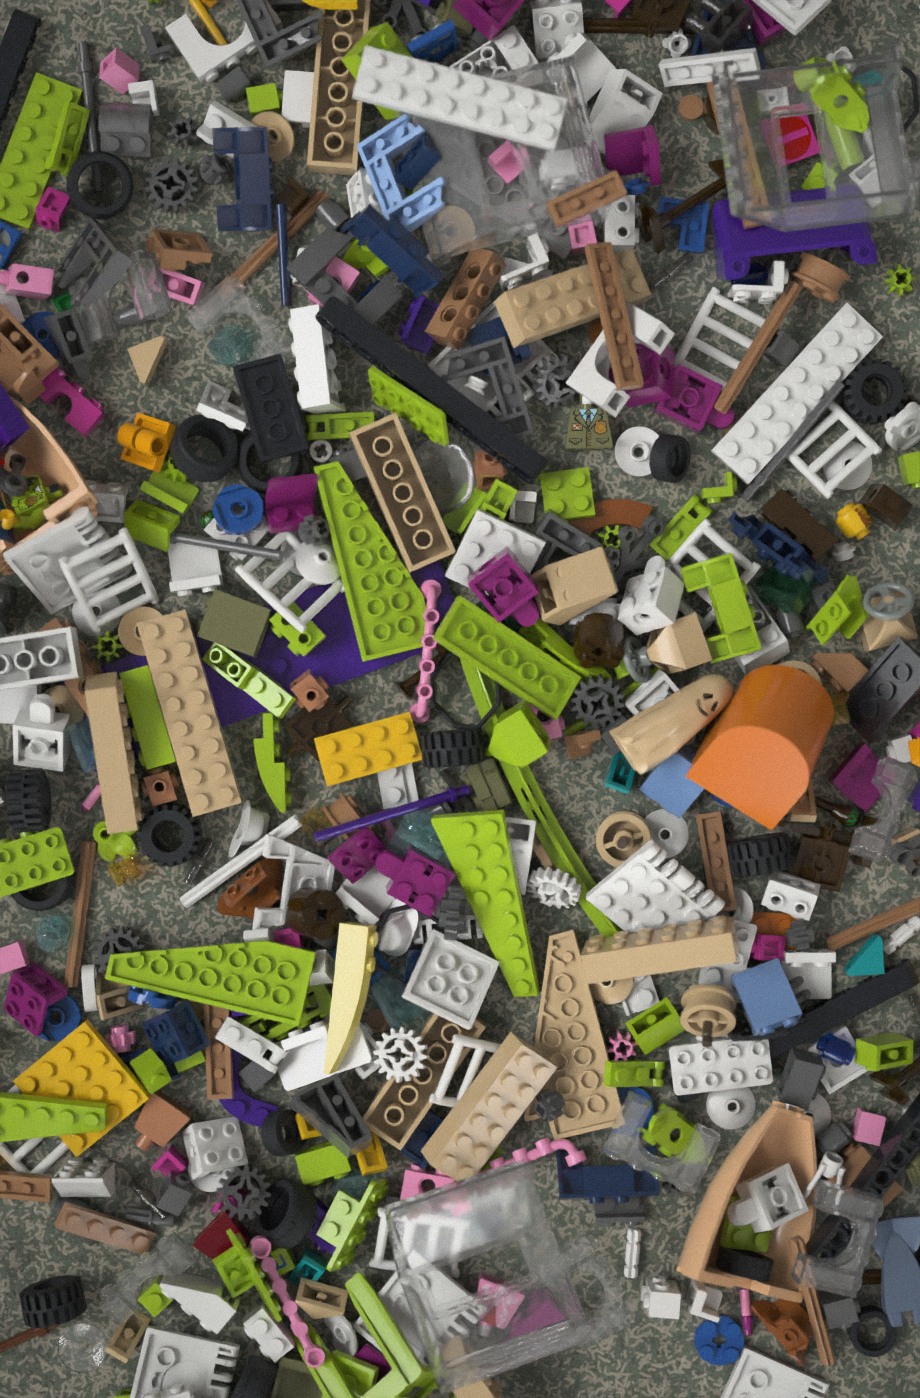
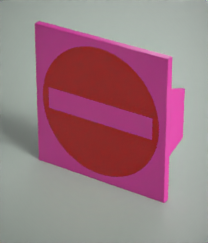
[757,105,821,170]

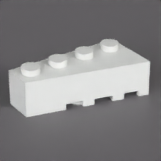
[288,304,346,415]

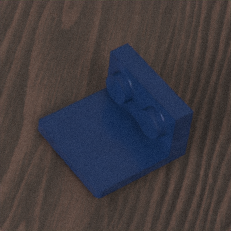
[467,317,532,377]
[142,1000,211,1067]

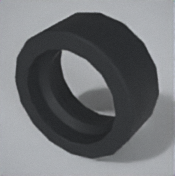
[649,434,691,483]
[847,1305,897,1357]

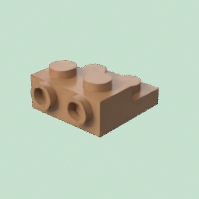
[146,229,212,271]

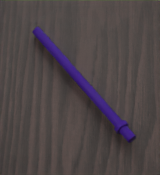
[314,785,470,842]

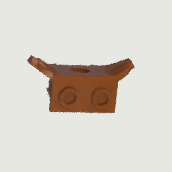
[216,858,282,921]
[751,1299,814,1366]

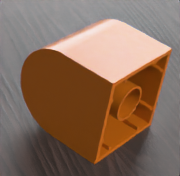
[685,665,834,830]

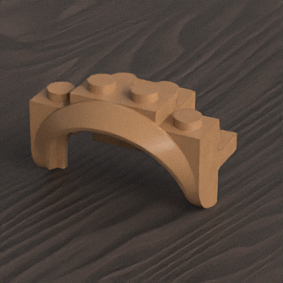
[0,303,59,406]

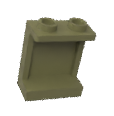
[196,589,274,658]
[271,1351,323,1398]

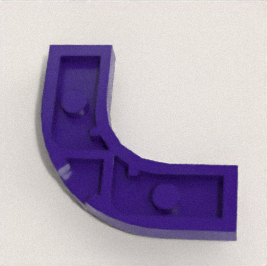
[219,1049,278,1127]

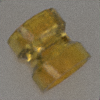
[107,854,141,887]

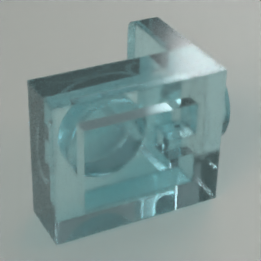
[333,1170,368,1197]

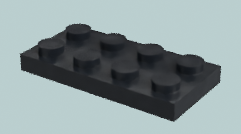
[232,353,309,464]
[836,636,920,744]

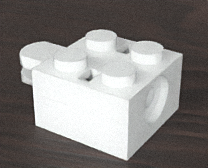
[617,555,684,635]
[624,669,696,745]
[13,694,70,772]
[727,1163,809,1233]

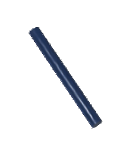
[276,204,291,306]

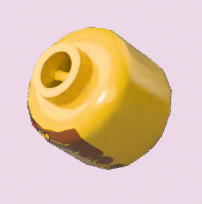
[835,502,873,540]

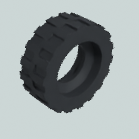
[715,1245,774,1282]

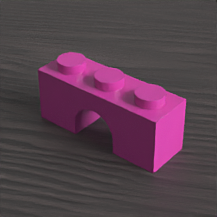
[38,367,106,438]

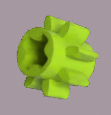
[883,264,916,297]
[161,453,186,484]
[597,525,627,550]
[92,631,124,662]

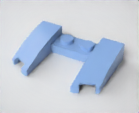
[356,113,446,232]

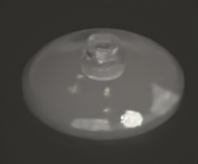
[413,440,475,514]

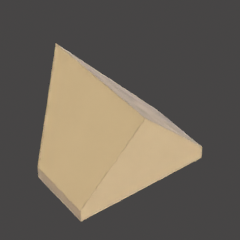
[96,968,144,1020]

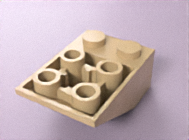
[531,546,618,625]

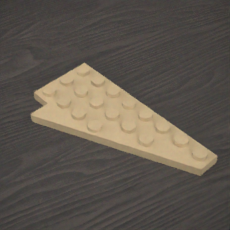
[524,929,626,1140]

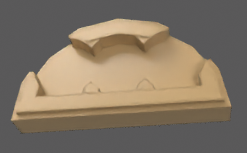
[532,833,557,871]

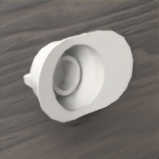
[229,800,270,857]
[376,899,419,956]

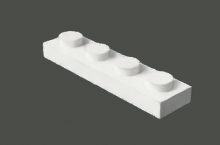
[659,48,761,87]

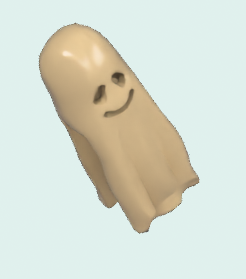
[609,674,733,775]

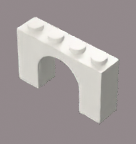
[165,0,283,84]
[566,301,675,418]

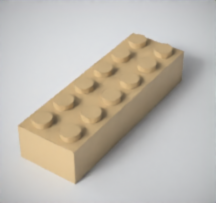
[494,249,652,348]
[349,413,456,573]
[85,672,142,834]
[580,916,739,984]
[361,1012,486,1151]
[421,1032,557,1187]

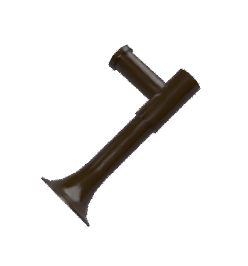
[393,643,452,701]

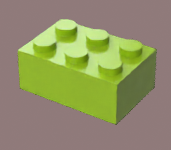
[341,22,413,120]

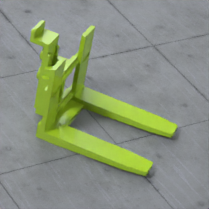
[291,1272,447,1398]

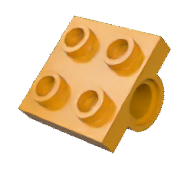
[117,412,177,473]

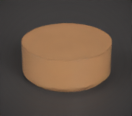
[678,94,703,121]
[365,1008,390,1033]

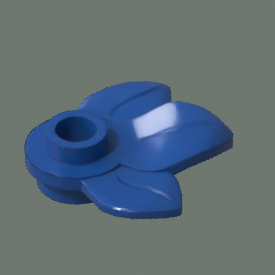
[623,177,650,195]

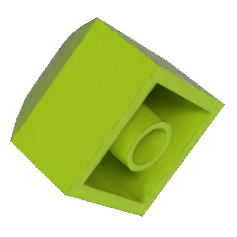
[484,700,552,768]

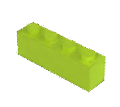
[118,665,177,770]

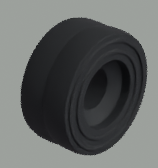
[261,1109,305,1157]

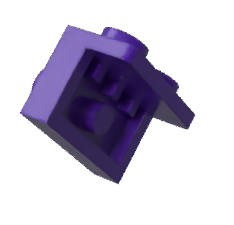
[398,294,439,355]

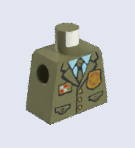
[564,395,613,451]

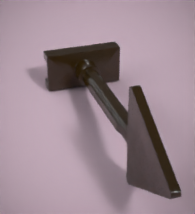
[638,152,768,254]
[734,811,881,868]
[869,1056,920,1106]

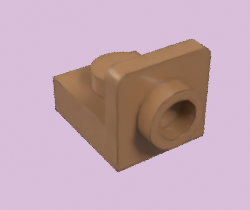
[564,729,601,759]

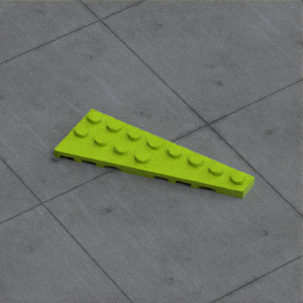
[431,810,540,997]
[0,1092,107,1142]

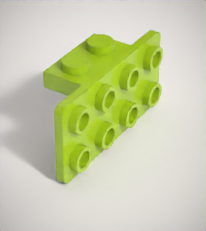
[368,366,449,446]
[0,827,75,898]
[316,1177,390,1272]
[212,1229,282,1322]

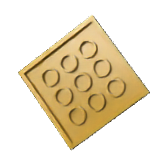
[13,1019,152,1157]

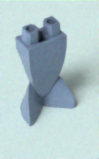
[865,1215,920,1327]

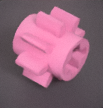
[105,1024,136,1053]
[607,1030,638,1060]

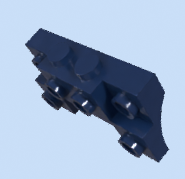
[212,127,274,231]
[342,204,444,298]
[728,512,830,585]
[556,1146,660,1204]

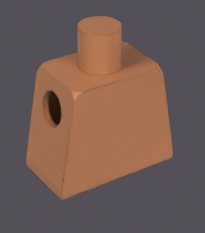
[134,1090,193,1152]

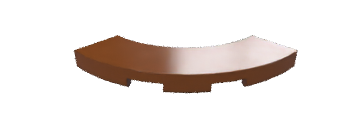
[570,499,653,534]

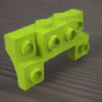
[680,553,762,664]

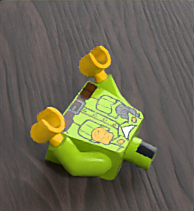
[0,472,64,533]

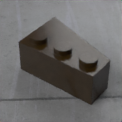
[757,488,838,562]

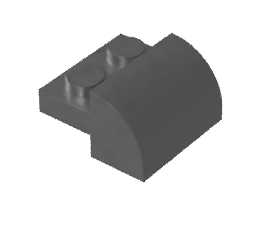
[99,102,153,158]

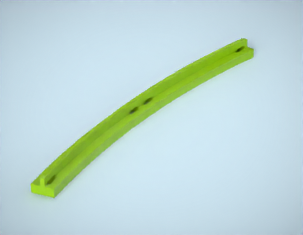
[459,657,624,937]

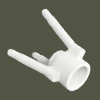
[802,1151,846,1207]

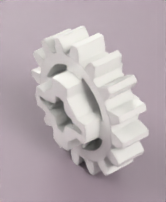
[527,867,582,909]
[373,1027,429,1082]

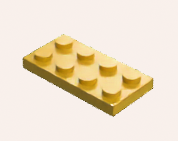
[314,712,422,787]

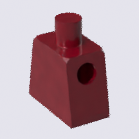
[192,1210,252,1259]

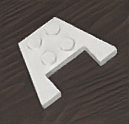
[252,834,335,930]

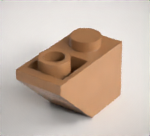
[809,653,869,692]

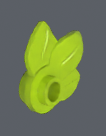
[93,820,139,863]

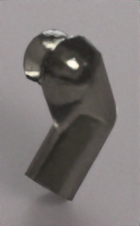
[594,1000,614,1038]

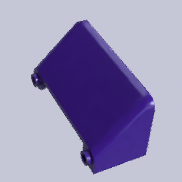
[712,185,877,280]

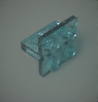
[387,810,444,867]

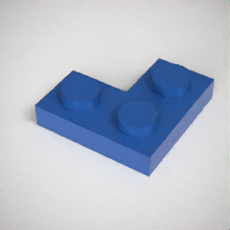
[658,196,710,254]

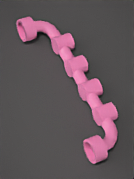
[409,579,441,723]
[450,1137,587,1216]
[250,1236,325,1368]

